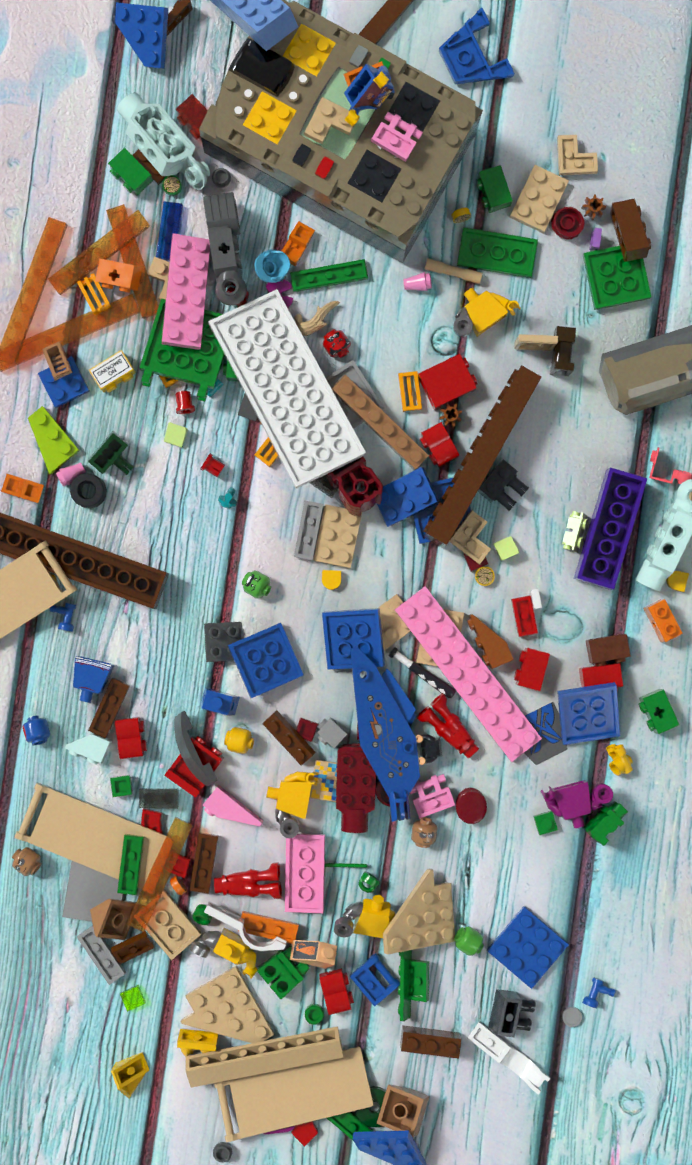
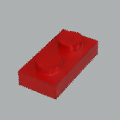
[511,595,538,637]

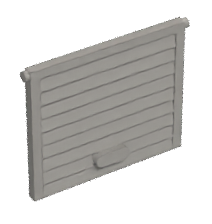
[62,861,123,922]

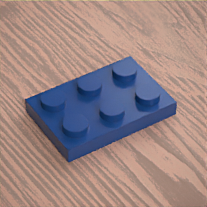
[377,467,439,527]

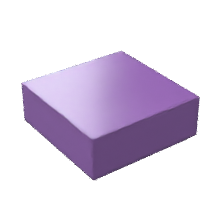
[589,228,602,251]

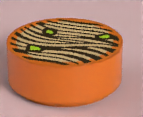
[170,875,187,895]

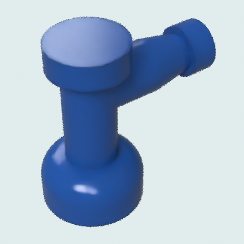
[50,603,76,632]
[582,977,615,1009]

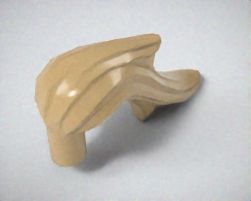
[294,301,340,336]

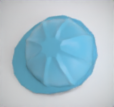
[254,249,290,283]

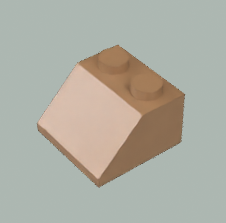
[377,1084,430,1137]

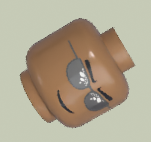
[411,817,437,848]
[12,847,42,876]

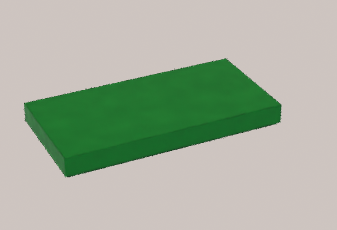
[457,227,538,278]

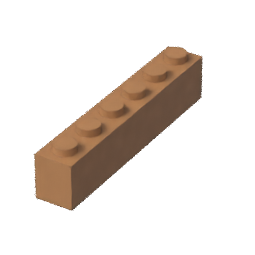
[331,375,429,470]

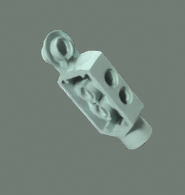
[117,92,210,190]
[636,479,692,591]

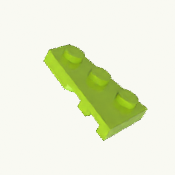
[28,406,80,475]

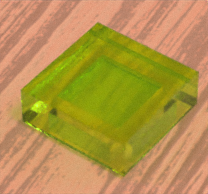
[120,985,146,1012]

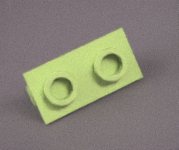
[562,511,589,553]

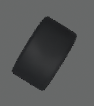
[70,473,107,509]

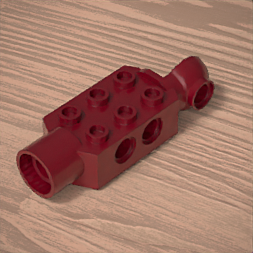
[335,721,376,833]

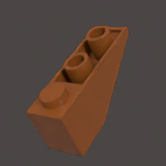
[467,614,514,669]

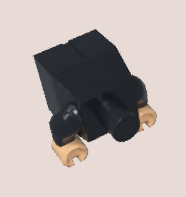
[416,734,442,765]

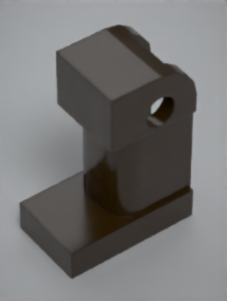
[550,326,576,377]

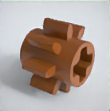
[581,194,606,220]
[439,403,462,427]

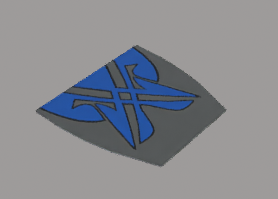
[524,702,567,765]

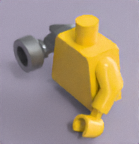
[453,287,521,337]
[266,771,319,838]
[334,895,396,938]
[190,928,257,979]

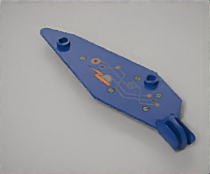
[350,647,420,822]

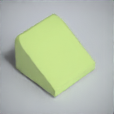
[164,422,188,448]
[493,536,519,561]

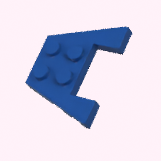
[439,8,515,84]

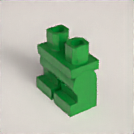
[583,801,628,846]
[257,945,310,1000]

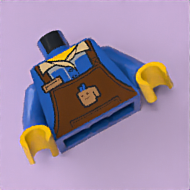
[344,64,395,127]

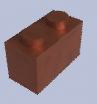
[585,634,631,666]

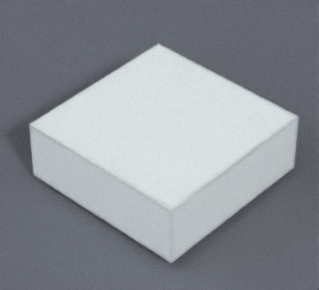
[529,589,542,609]

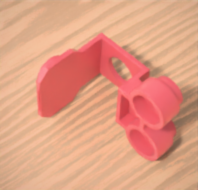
[649,447,692,484]

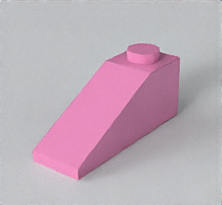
[203,785,263,826]

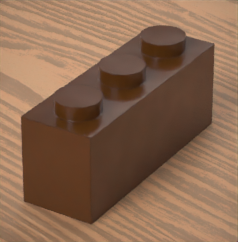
[610,198,651,262]
[400,1025,461,1059]

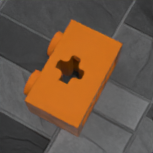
[95,258,142,293]
[643,599,683,642]

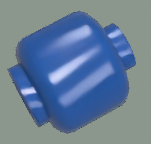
[23,716,50,746]

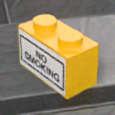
[89,350,136,393]

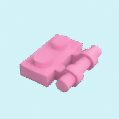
[371,112,423,162]
[410,774,455,819]

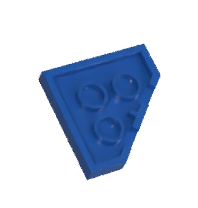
[115,2,168,69]
[352,1130,427,1165]

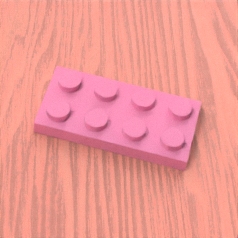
[285,834,325,913]

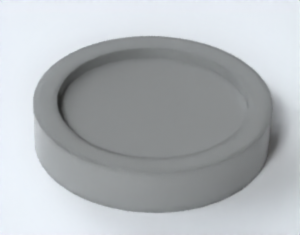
[562,1007,582,1027]

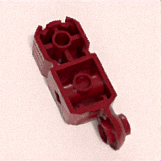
[325,457,383,517]

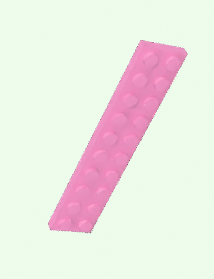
[394,586,542,762]

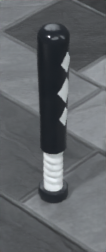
[388,647,456,698]

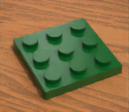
[583,246,651,310]

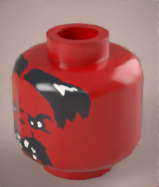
[323,329,351,359]

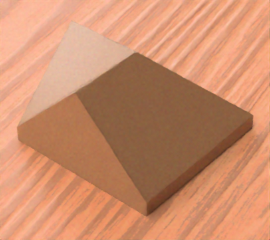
[90,899,139,940]

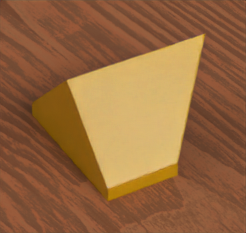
[111,1052,150,1098]

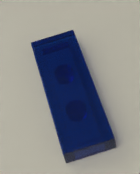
[156,201,183,261]

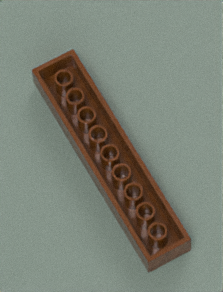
[423,365,542,549]
[0,512,169,609]

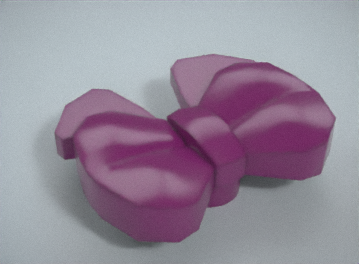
[266,279,293,308]

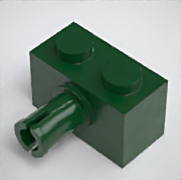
[88,431,134,475]

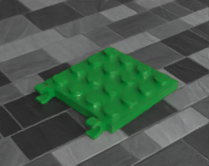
[139,298,225,402]

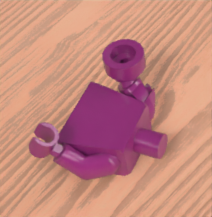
[540,780,613,828]

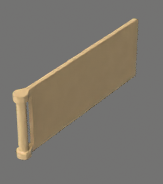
[0,540,78,639]
[14,783,175,893]
[214,1047,373,1142]

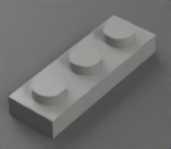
[294,500,324,561]
[77,925,126,985]

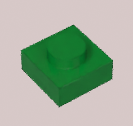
[110,775,133,797]
[533,811,558,835]

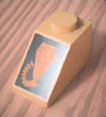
[290,940,337,969]

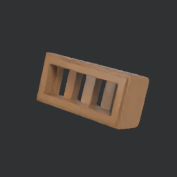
[42,341,73,380]

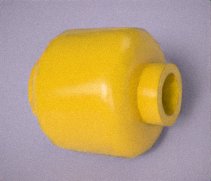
[224,727,254,754]

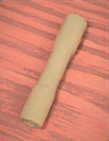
[425,258,483,284]

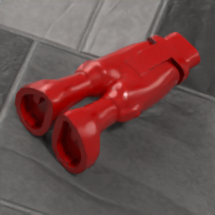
[416,693,479,758]
[214,862,282,899]

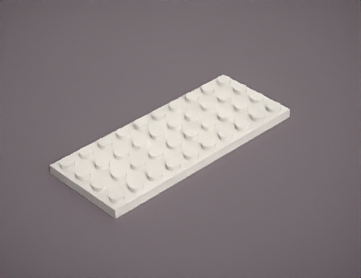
[208,289,366,489]

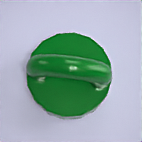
[358,872,380,893]
[192,904,212,925]

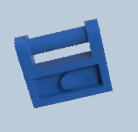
[350,953,400,1007]

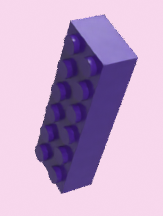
[573,467,647,590]

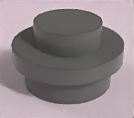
[212,168,231,188]
[213,1142,232,1163]

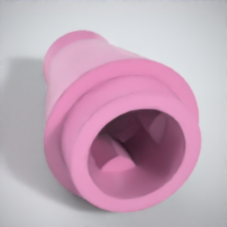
[403,272,432,291]
[56,462,86,487]

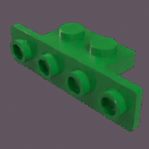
[398,950,429,1022]

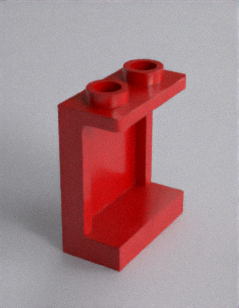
[418,354,478,411]
[164,736,224,798]

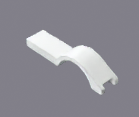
[204,901,287,951]
[468,1021,550,1095]

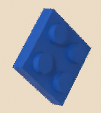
[38,356,90,408]

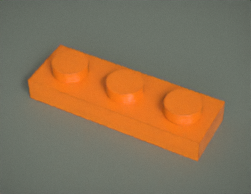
[238,911,299,944]

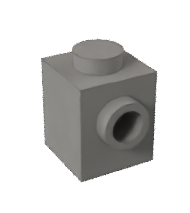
[317,718,347,748]

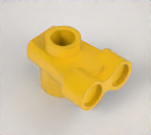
[606,744,633,776]

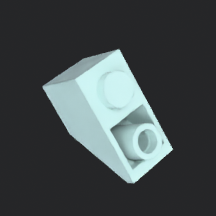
[65,733,113,764]

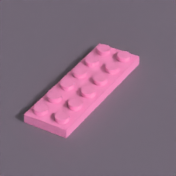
[161,233,210,350]

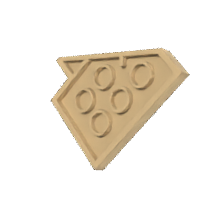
[383,869,455,954]
[180,966,274,1043]

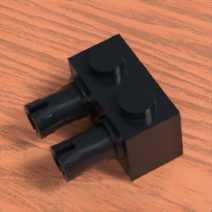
[477,459,529,511]
[488,989,536,1038]

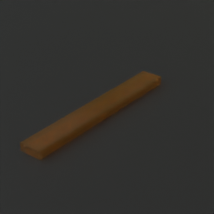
[0,217,68,365]
[0,294,141,372]

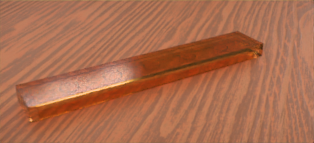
[106,204,159,319]
[48,210,150,295]
[126,817,193,932]

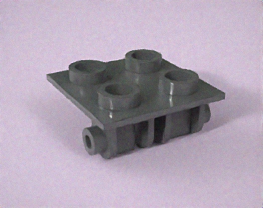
[204,622,241,662]

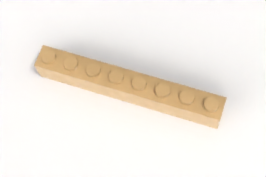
[186,1026,343,1088]

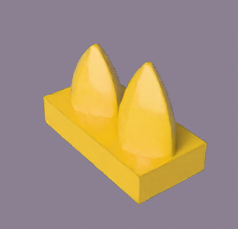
[177,1029,218,1057]

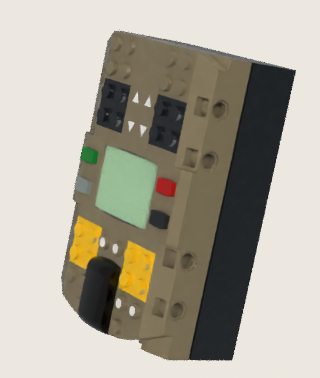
[199,0,483,263]

